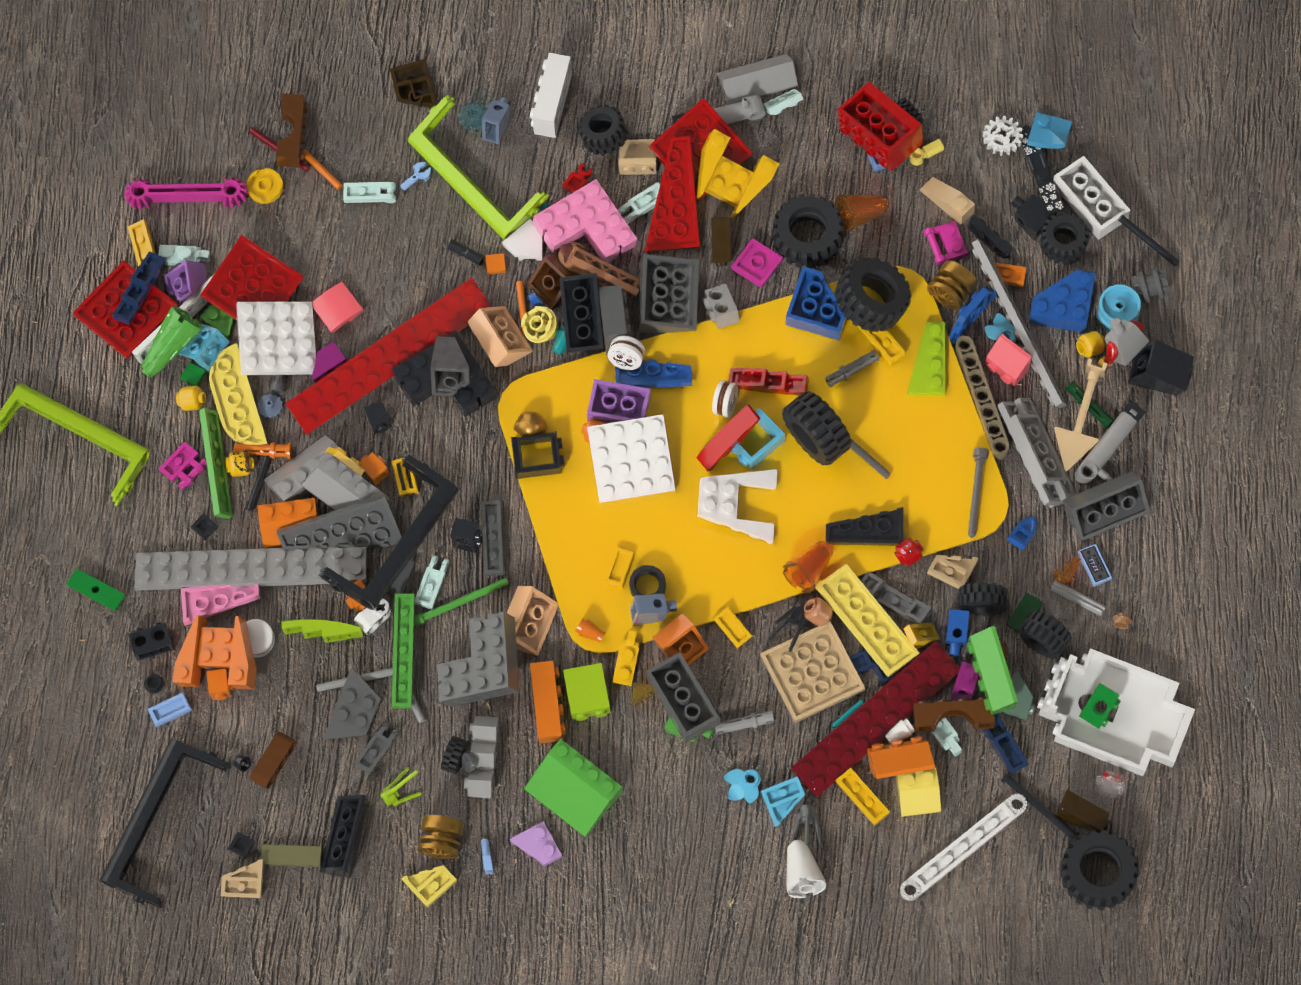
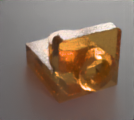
[1053,556,1081,585]

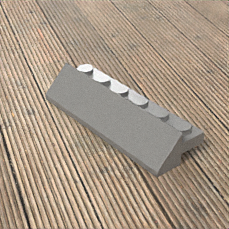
[997,398,1076,509]

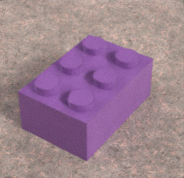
[587,379,651,423]

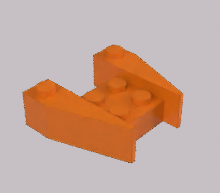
[173,615,257,690]

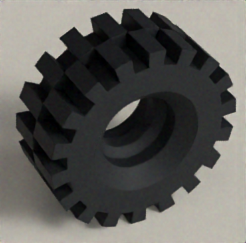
[958,582,1008,616]

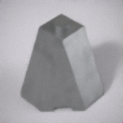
[431,336,470,396]

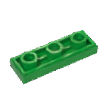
[66,568,126,612]

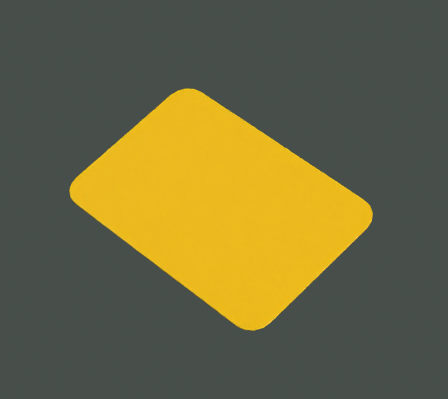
[498,266,1009,654]

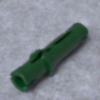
[1065,381,1114,429]

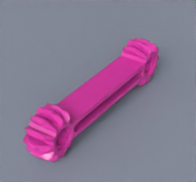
[124,176,248,210]

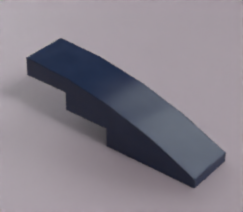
[112,251,166,325]
[981,714,1029,774]

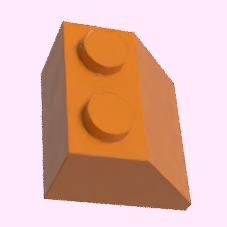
[652,613,709,665]

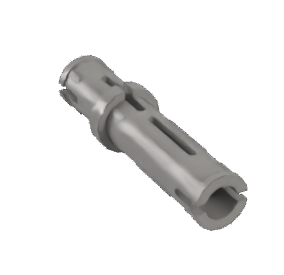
[715,711,774,735]

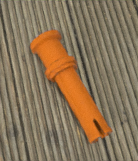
[234,442,293,459]

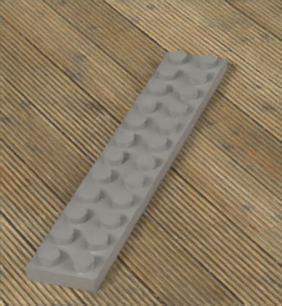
[134,546,367,591]

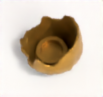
[514,411,547,437]

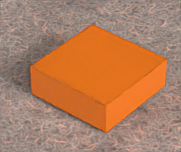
[485,253,506,275]

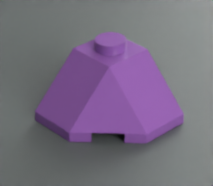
[164,260,207,302]

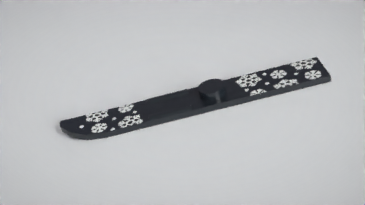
[1021,125,1064,215]

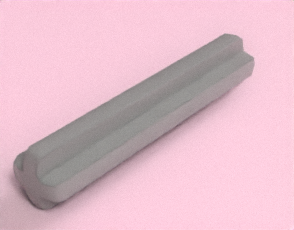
[1051,581,1105,616]

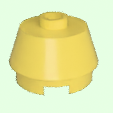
[521,306,559,343]

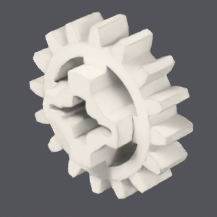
[982,116,1023,156]

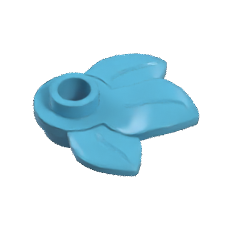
[985,313,1016,343]
[724,769,761,804]

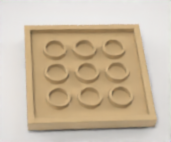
[760,621,865,723]

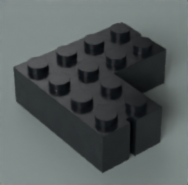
[392,331,497,417]

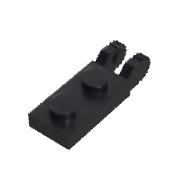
[968,215,1013,259]

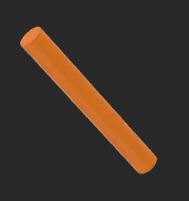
[304,149,343,190]
[516,281,527,335]

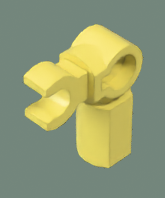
[909,139,944,166]

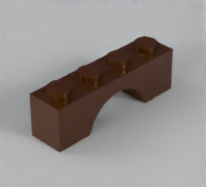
[276,94,308,167]
[914,698,995,733]

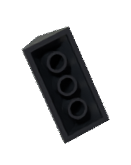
[560,273,604,353]
[320,795,369,878]

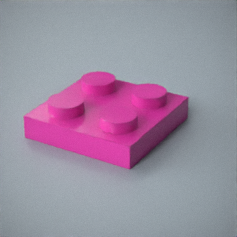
[731,238,783,288]

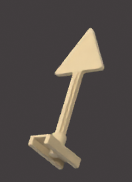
[1054,358,1107,472]

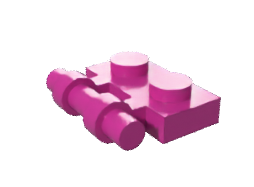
[159,442,207,491]

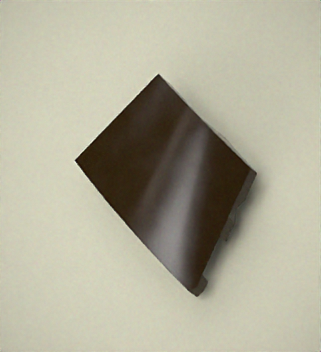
[390,59,437,108]

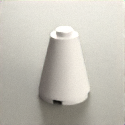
[786,840,826,898]

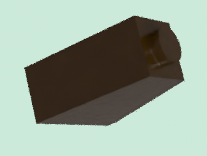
[711,217,731,266]
[1056,790,1111,832]

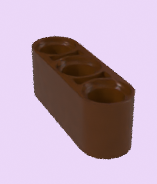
[250,731,297,789]

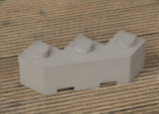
[464,716,499,798]

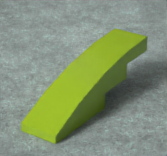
[281,619,363,643]

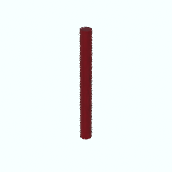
[249,127,310,172]

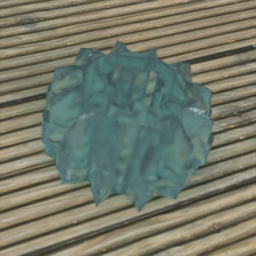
[458,100,487,132]

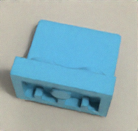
[179,324,230,372]

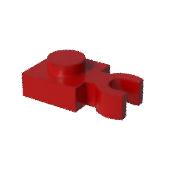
[562,163,593,194]

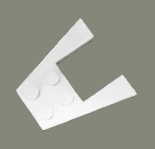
[697,469,777,544]

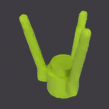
[380,767,422,807]

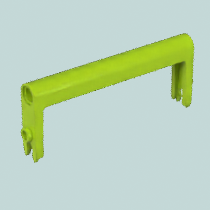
[408,95,550,240]
[0,383,150,506]

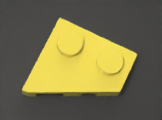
[401,865,457,908]

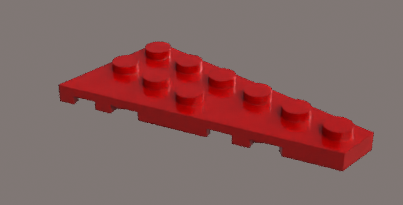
[644,136,700,253]

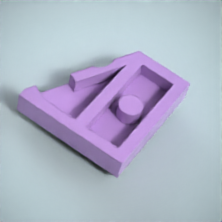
[510,821,562,866]

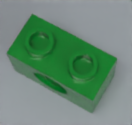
[1079,683,1121,729]

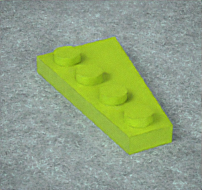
[907,322,945,395]

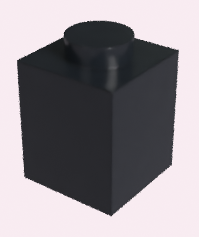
[364,401,392,434]

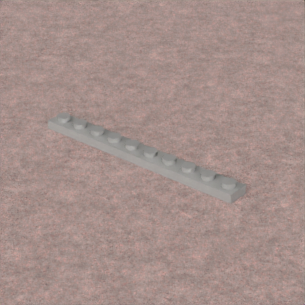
[972,239,1067,408]

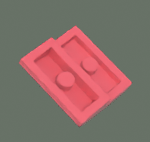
[312,282,364,333]

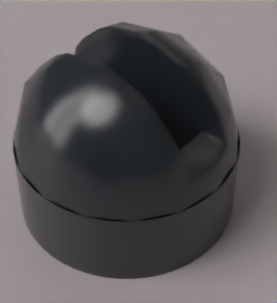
[233,755,251,772]

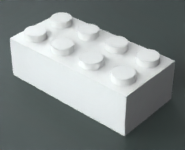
[530,53,572,138]
[1054,156,1130,240]

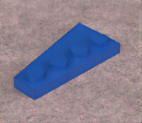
[615,359,692,388]

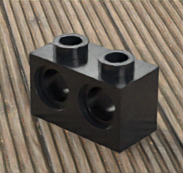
[450,518,483,553]
[128,622,175,661]

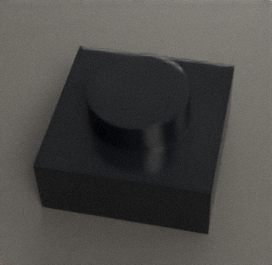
[190,513,218,541]
[228,832,256,859]

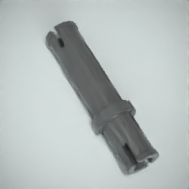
[825,350,879,388]

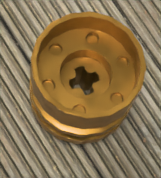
[927,260,977,310]
[417,815,464,859]

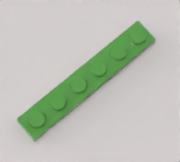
[199,408,233,519]
[392,594,415,709]

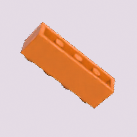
[530,661,566,744]

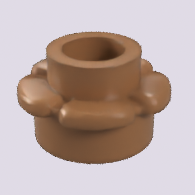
[1113,613,1132,629]

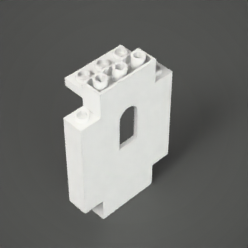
[1037,648,1195,776]

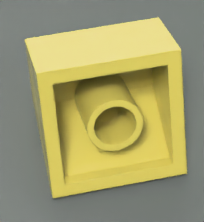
[896,768,941,817]

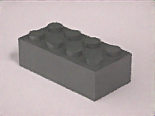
[646,652,720,744]

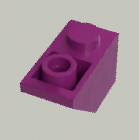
[312,342,347,383]

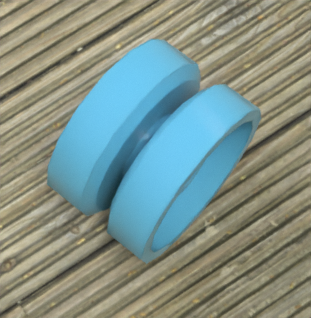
[1097,284,1141,331]

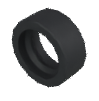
[629,565,666,597]

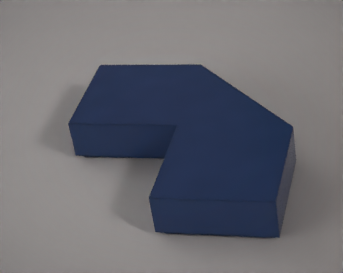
[849,650,898,686]

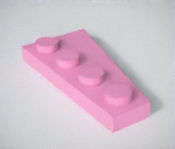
[181,584,260,626]

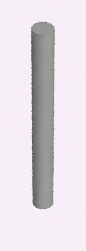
[316,667,393,692]

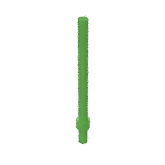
[414,578,509,626]

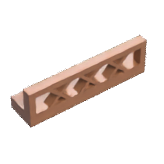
[565,246,639,300]

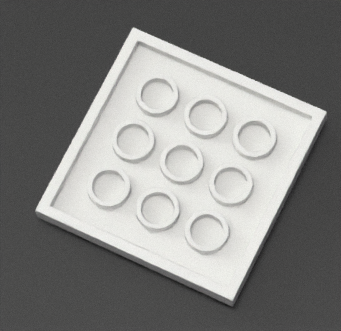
[236,302,316,375]
[587,414,675,503]

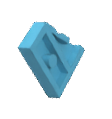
[760,776,805,827]

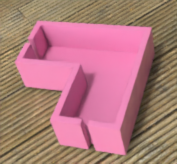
[533,179,637,263]

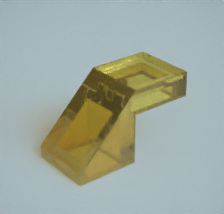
[631,682,656,707]

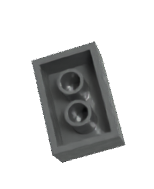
[598,285,631,355]

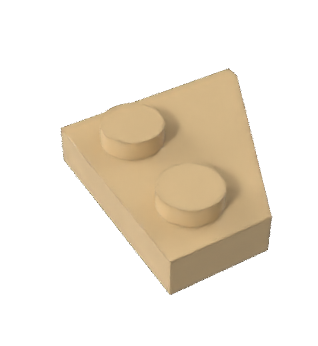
[927,555,979,589]
[221,859,264,899]

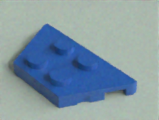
[949,287,998,346]

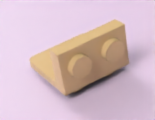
[619,139,656,175]

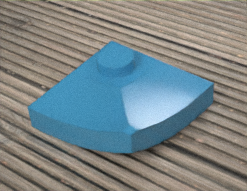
[1027,112,1072,149]

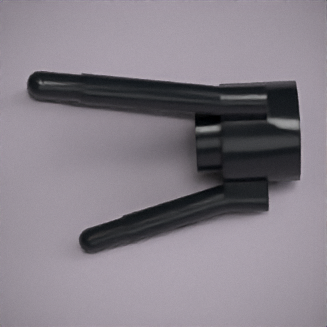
[768,605,807,652]

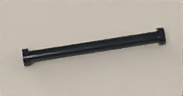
[1001,772,1080,841]

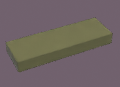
[261,844,322,867]

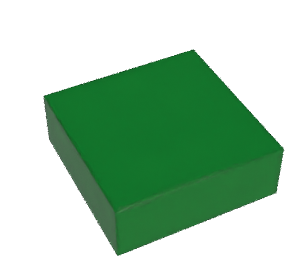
[180,362,206,386]

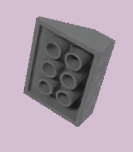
[637,254,699,334]

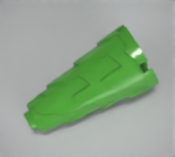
[141,306,203,377]

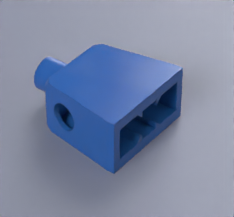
[946,609,969,656]

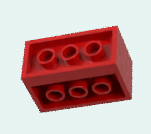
[837,81,923,172]

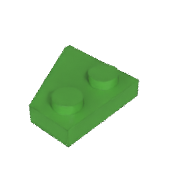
[200,304,235,340]

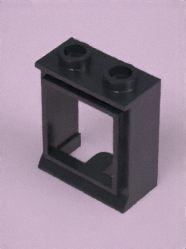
[511,431,565,479]

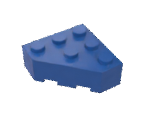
[785,267,846,341]
[1029,270,1095,333]

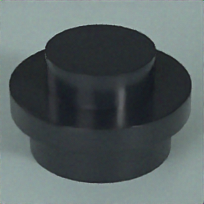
[144,674,164,694]

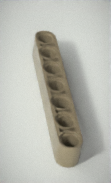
[955,335,1009,460]

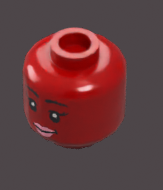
[894,538,924,566]

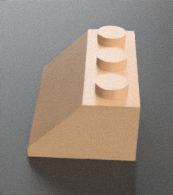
[468,306,533,367]
[507,586,559,656]

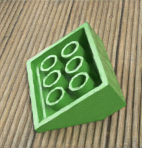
[524,739,623,837]

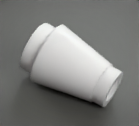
[885,718,915,744]

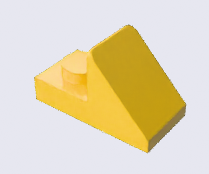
[904,622,940,650]

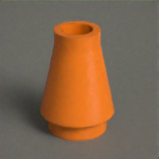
[575,618,605,643]

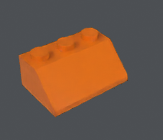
[257,498,319,548]
[867,736,935,779]

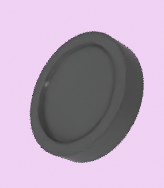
[462,752,475,773]

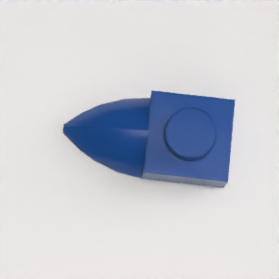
[1007,516,1037,551]

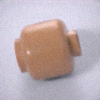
[804,598,833,626]

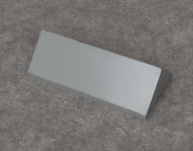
[717,54,798,105]

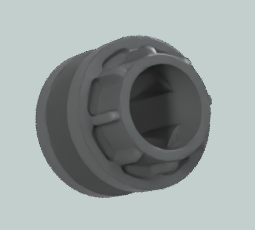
[1131,267,1170,304]

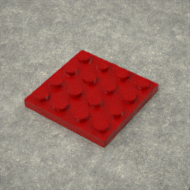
[648,98,753,202]
[200,235,304,321]
[72,260,179,360]

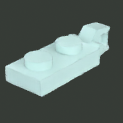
[158,245,211,266]
[931,718,962,757]

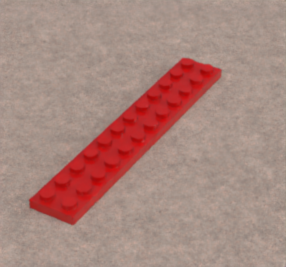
[285,278,491,435]

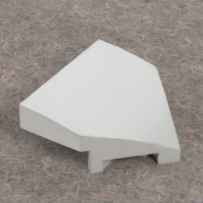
[502,219,544,261]

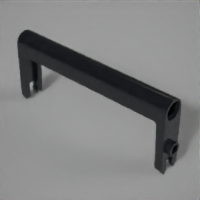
[319,453,459,610]
[99,739,231,909]

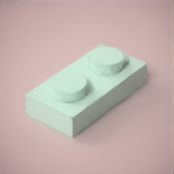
[763,89,803,115]

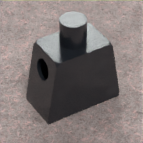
[1011,195,1058,241]

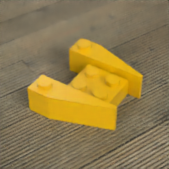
[695,129,780,218]

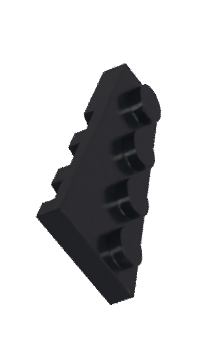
[826,507,903,546]

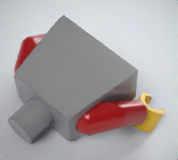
[1097,318,1149,368]

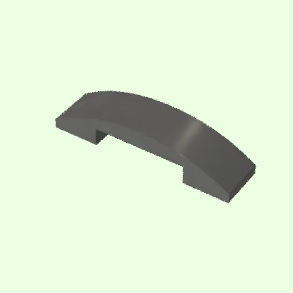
[861,571,932,624]

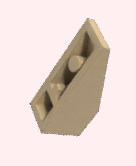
[920,177,975,225]

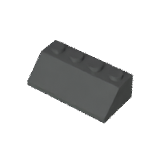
[1063,471,1150,541]

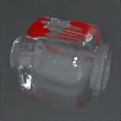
[1095,770,1126,799]

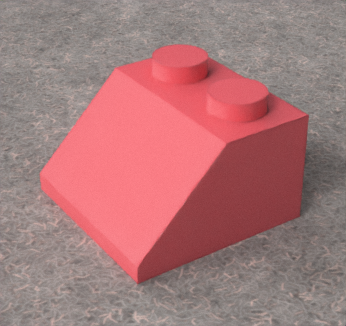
[985,334,1032,387]

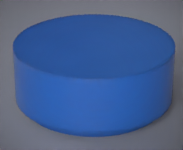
[527,292,544,307]

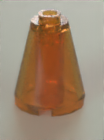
[835,195,889,232]
[783,541,833,593]

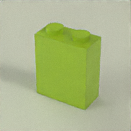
[563,663,611,721]

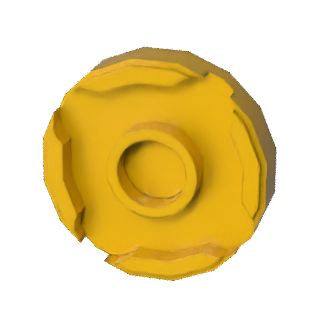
[246,168,283,204]

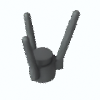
[791,805,823,849]

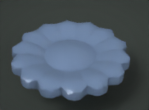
[257,394,283,418]

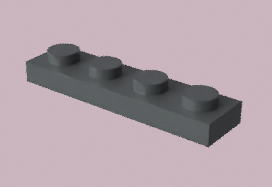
[481,500,504,576]

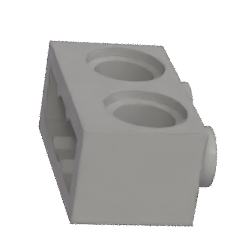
[703,284,739,329]

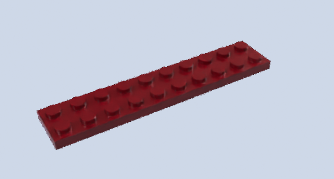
[790,641,960,798]

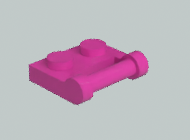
[923,221,968,265]

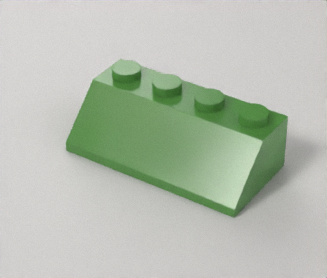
[966,626,1018,715]

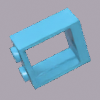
[731,408,785,470]

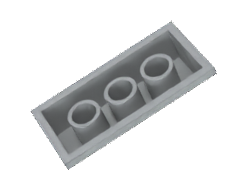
[264,435,338,502]
[301,452,389,511]

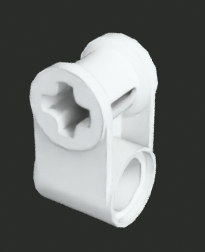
[354,599,391,635]

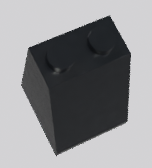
[1128,340,1194,395]

